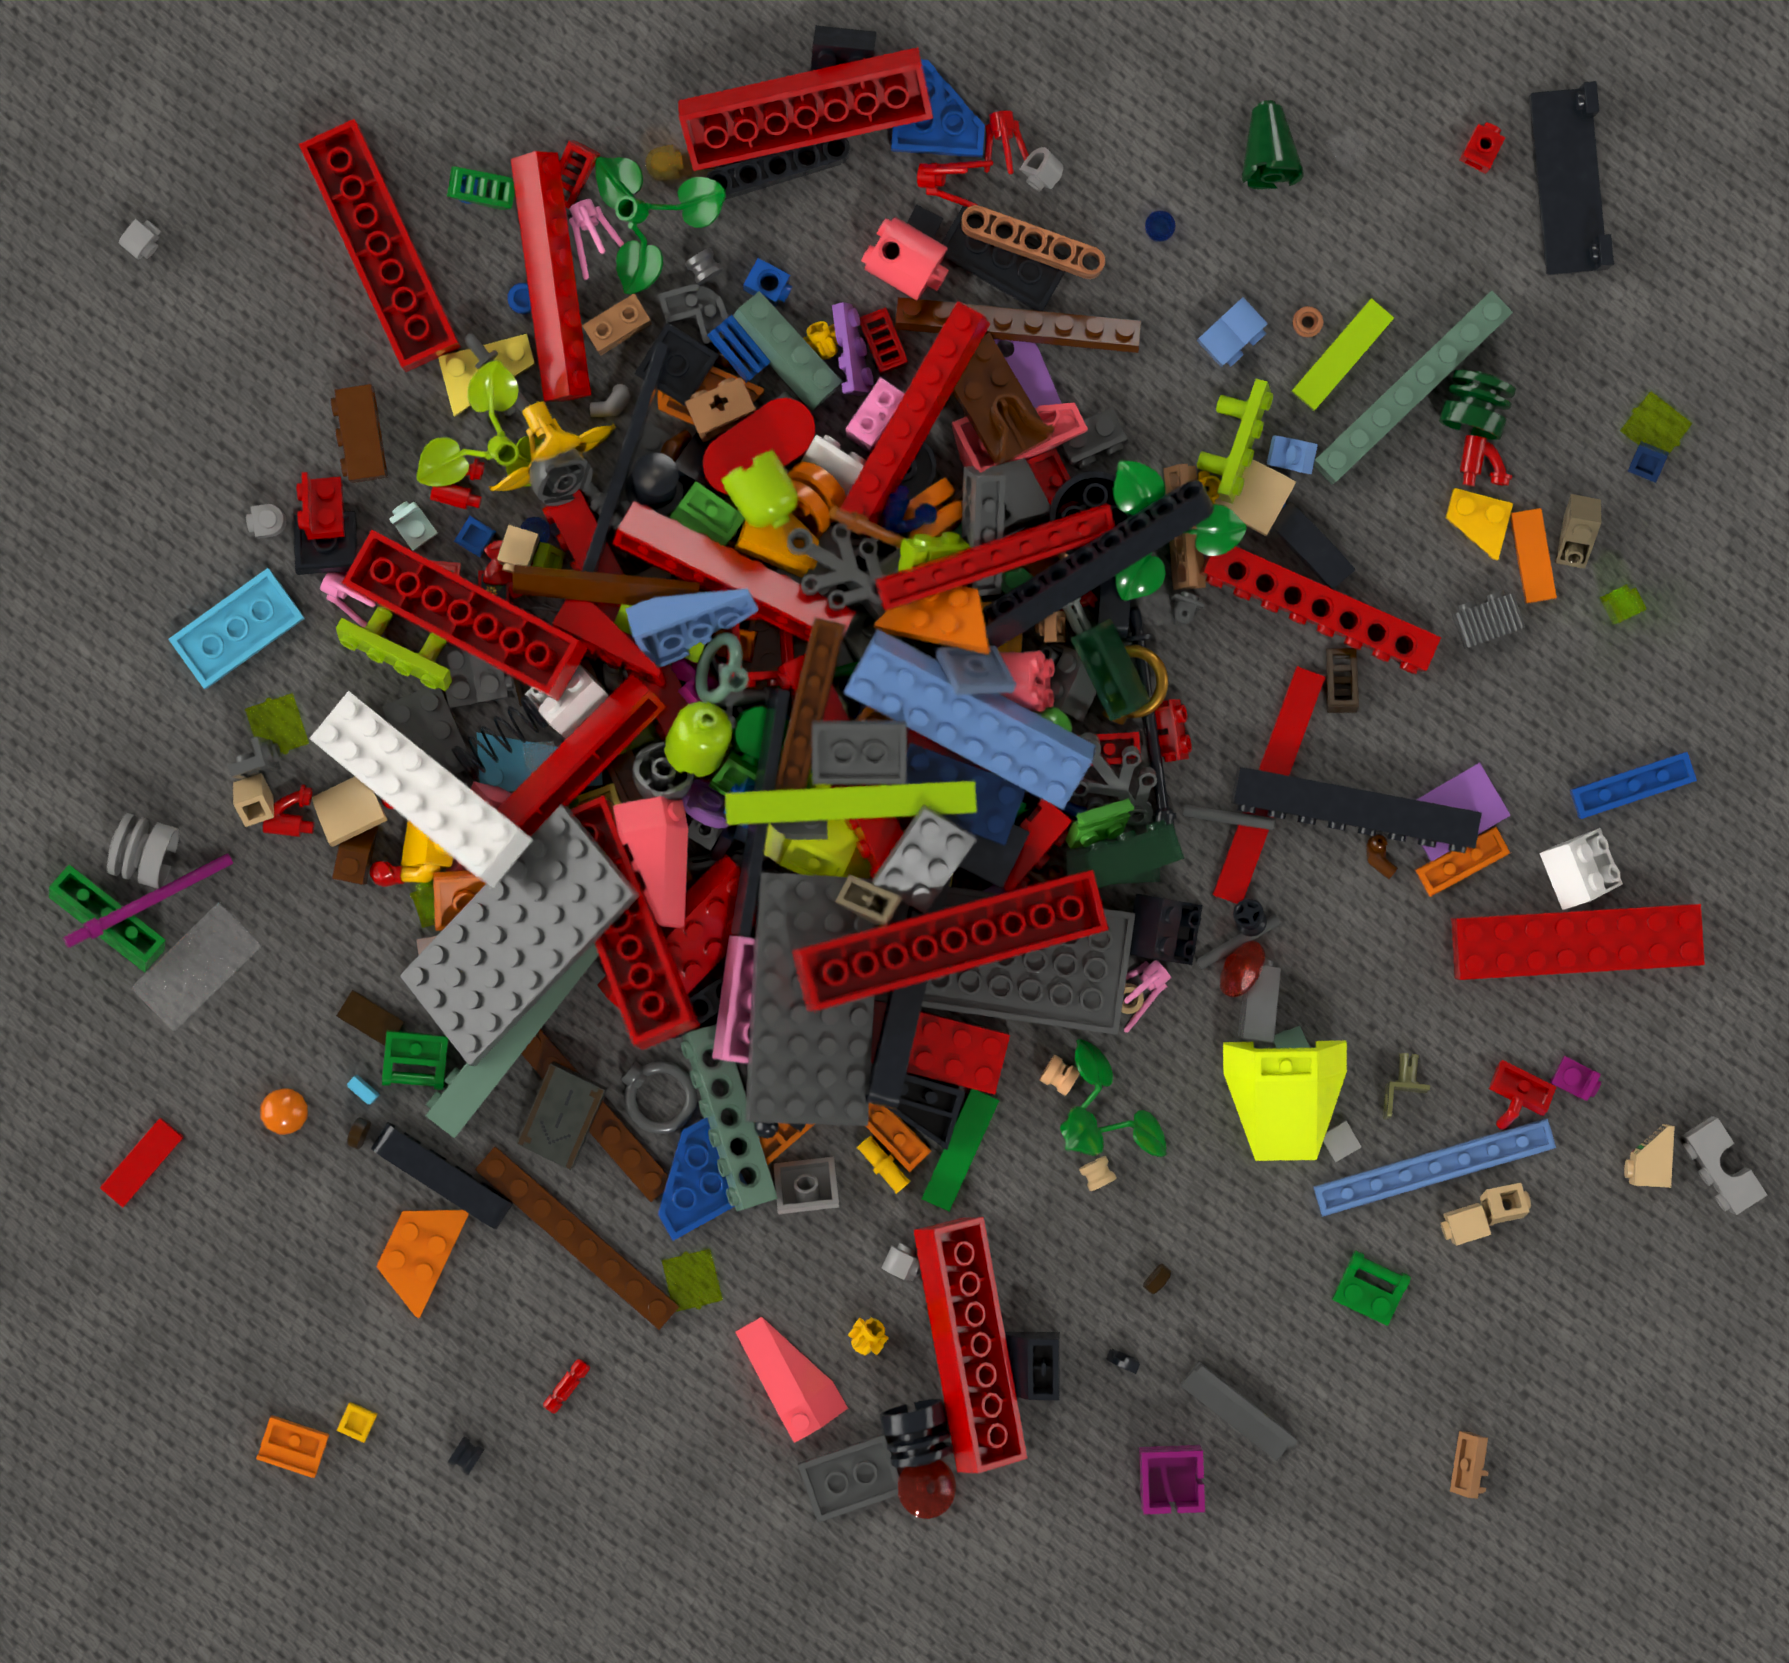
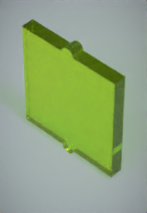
[1620,391,1693,454]
[245,693,309,755]
[661,1249,723,1312]

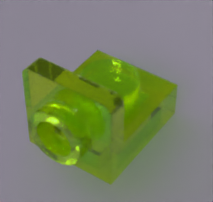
[409,880,435,928]

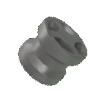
[685,248,723,285]

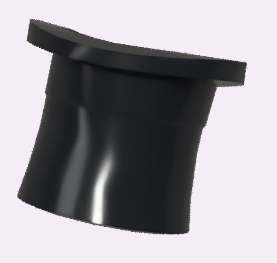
[625,453,684,517]

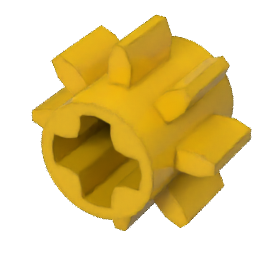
[803,321,838,360]
[848,1317,889,1356]

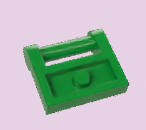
[382,1030,448,1090]
[1332,1250,1411,1326]

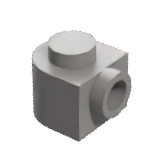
[1020,147,1063,192]
[118,219,161,260]
[246,504,286,539]
[881,1243,921,1281]

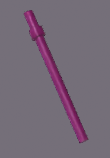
[63,853,233,948]

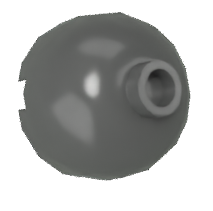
[529,448,593,506]
[633,742,694,800]

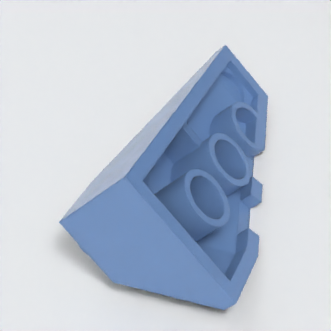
[626,589,758,668]

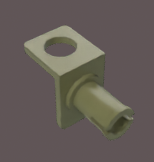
[1383,1053,1430,1120]

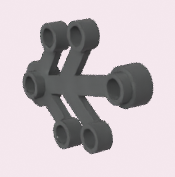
[787,523,886,611]
[1072,733,1157,826]

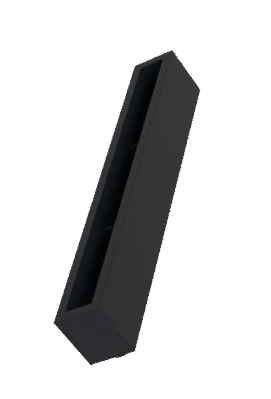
[1231,767,1482,854]

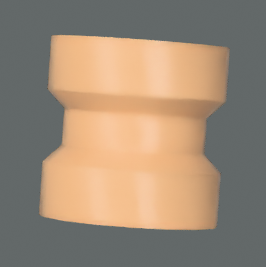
[1039,1054,1080,1096]

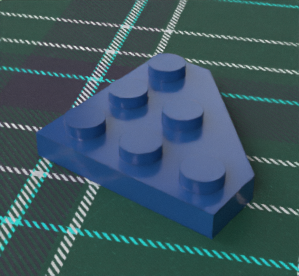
[891,59,985,158]
[657,1118,747,1241]

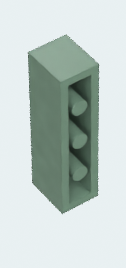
[733,291,842,411]

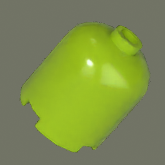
[722,450,798,529]
[664,701,732,777]

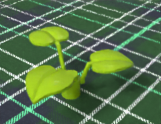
[416,360,544,487]

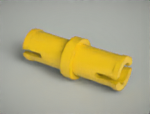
[856,1135,911,1194]

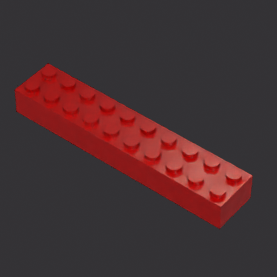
[791,870,1109,1011]

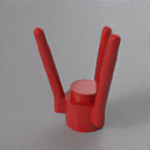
[984,111,1029,175]
[917,160,994,207]

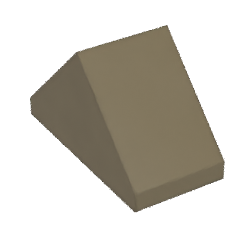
[835,875,901,925]

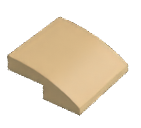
[1215,460,1296,536]
[312,776,387,847]

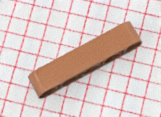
[961,205,1105,279]

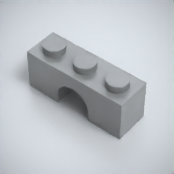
[1682,1116,1767,1215]

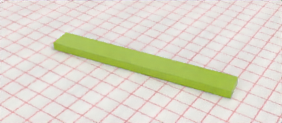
[725,781,976,825]

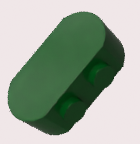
[730,707,812,777]

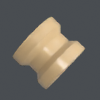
[1079,1156,1117,1191]

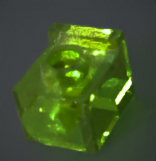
[1599,584,1647,625]

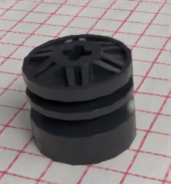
[880,1399,953,1467]

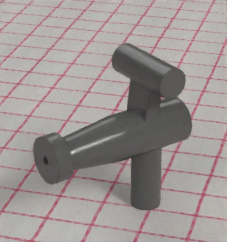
[709,664,772,728]

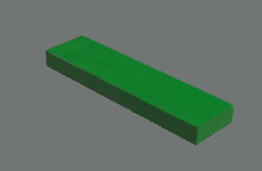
[921,1089,1000,1211]

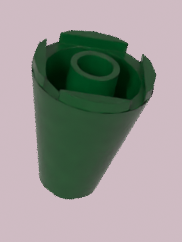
[1242,100,1304,190]

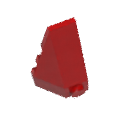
[552,599,665,687]

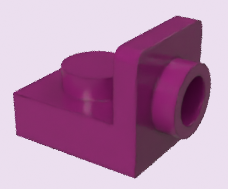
[1550,1056,1601,1101]

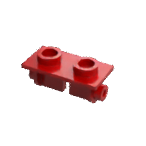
[1155,699,1192,762]

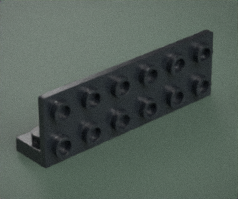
[1529,81,1614,275]

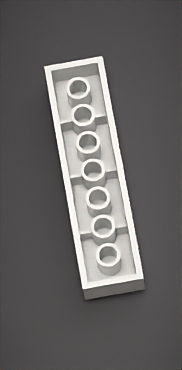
[309,691,532,888]

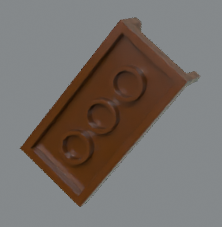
[952,333,1054,465]

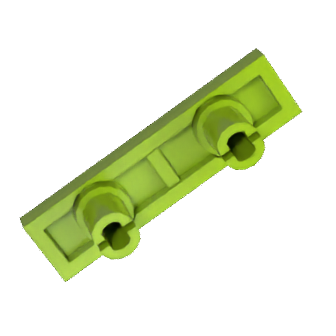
[1197,379,1273,504]
[336,606,452,691]

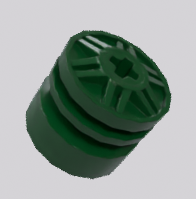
[1439,370,1516,440]

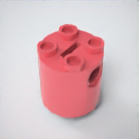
[861,216,949,301]
[998,651,1055,712]

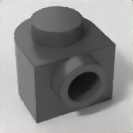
[688,819,723,850]

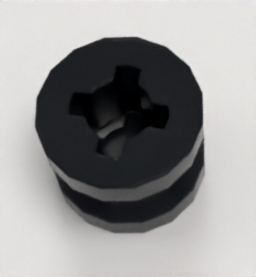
[1233,899,1267,937]
[448,1436,485,1475]

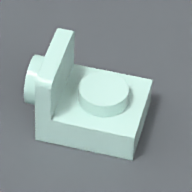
[389,501,438,551]

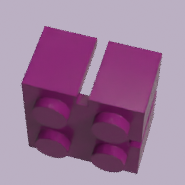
[1139,1445,1205,1514]

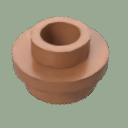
[1292,307,1323,338]

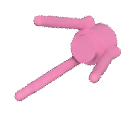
[569,199,624,280]
[320,571,376,627]
[1124,960,1171,1033]

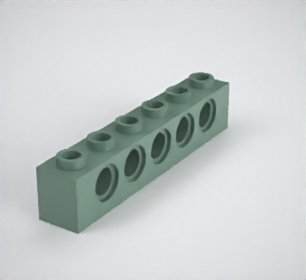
[681,1024,778,1212]

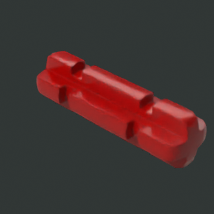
[543,1359,590,1414]

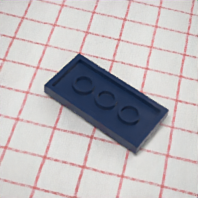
[895,743,1026,845]

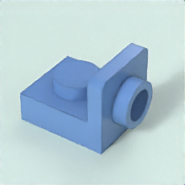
[1267,435,1318,474]

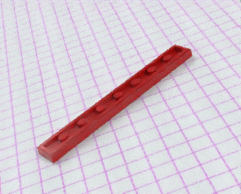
[875,503,1115,611]
[1212,666,1325,904]

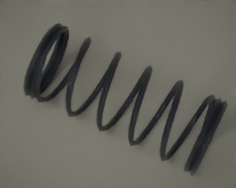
[452,695,548,780]

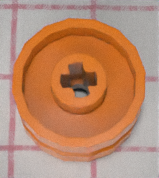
[788,462,846,539]
[892,477,963,539]

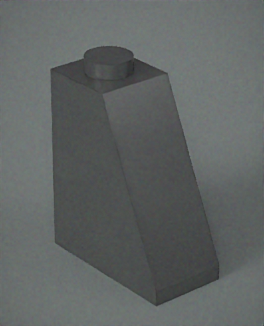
[1237,958,1281,1043]

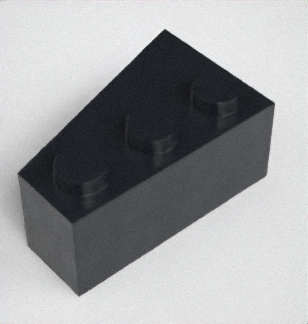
[870,1069,965,1150]

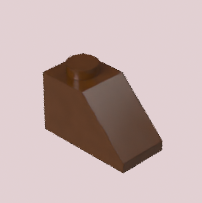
[332,825,379,885]

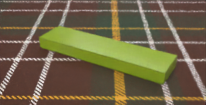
[1291,298,1394,411]

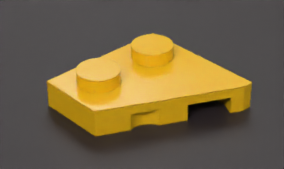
[1445,488,1513,561]

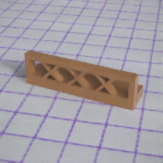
[1163,464,1206,590]

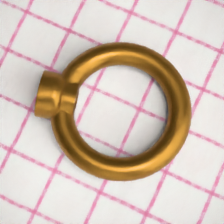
[1098,645,1168,725]

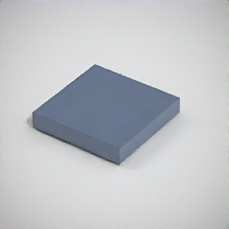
[936,646,1016,695]

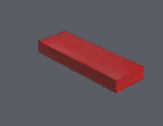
[100,1118,184,1208]

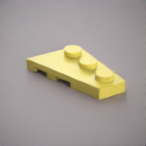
[438,334,535,417]

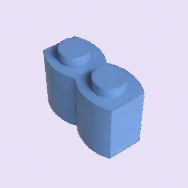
[1197,297,1268,367]

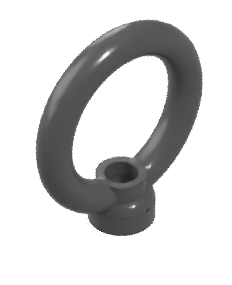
[620,1061,697,1134]

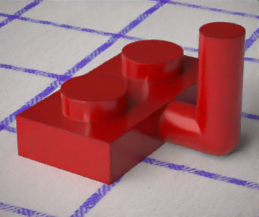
[1488,1060,1556,1130]

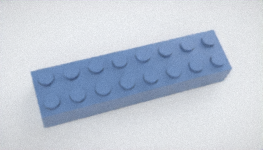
[844,629,1096,809]

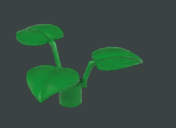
[595,157,726,295]
[1113,461,1246,601]
[1060,1039,1167,1157]

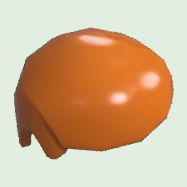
[260,1088,308,1135]

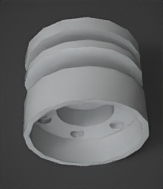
[107,813,179,889]

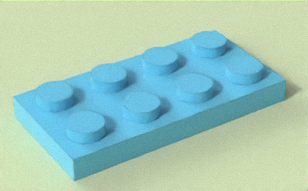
[168,568,305,689]

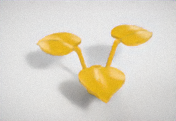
[489,402,616,491]

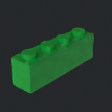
[49,865,166,973]

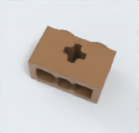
[582,294,652,356]
[685,377,756,443]

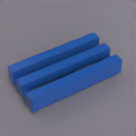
[707,314,770,383]

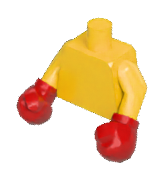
[369,798,453,887]

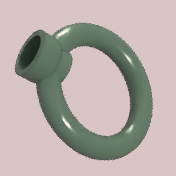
[695,632,748,704]

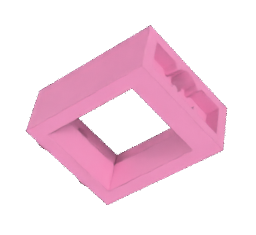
[846,378,904,453]

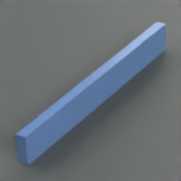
[1313,1118,1556,1217]

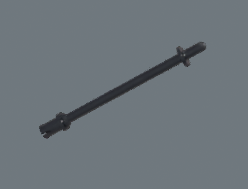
[1125,606,1178,849]

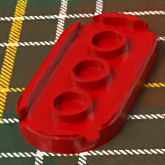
[703,398,815,495]

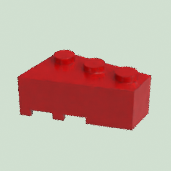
[1002,799,1072,892]

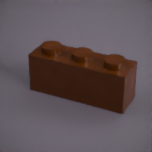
[331,384,388,483]

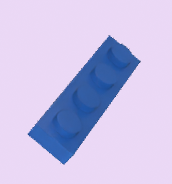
[1570,752,1697,819]

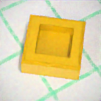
[336,1402,378,1443]

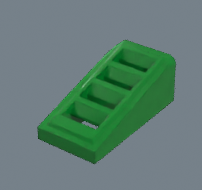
[447,166,515,210]

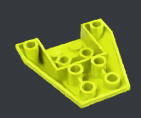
[764,773,886,878]
[1223,1040,1347,1161]

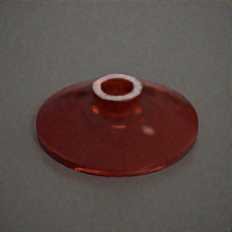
[1220,941,1265,997]
[898,1459,956,1519]

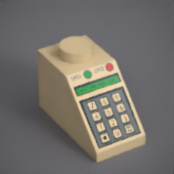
[1624,1124,1675,1188]

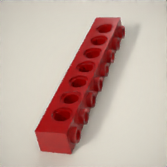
[1200,546,1441,675]

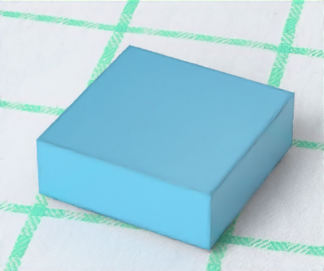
[347,1075,380,1104]

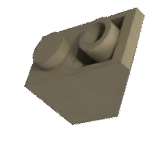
[1555,494,1601,569]

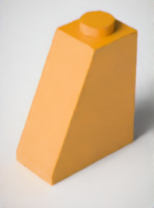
[734,513,819,578]

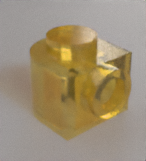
[645,144,684,181]

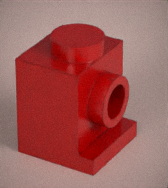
[1459,122,1506,174]

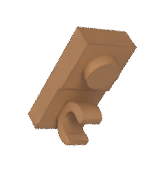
[1035,611,1066,642]
[1450,1431,1488,1499]

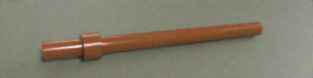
[829,506,907,549]

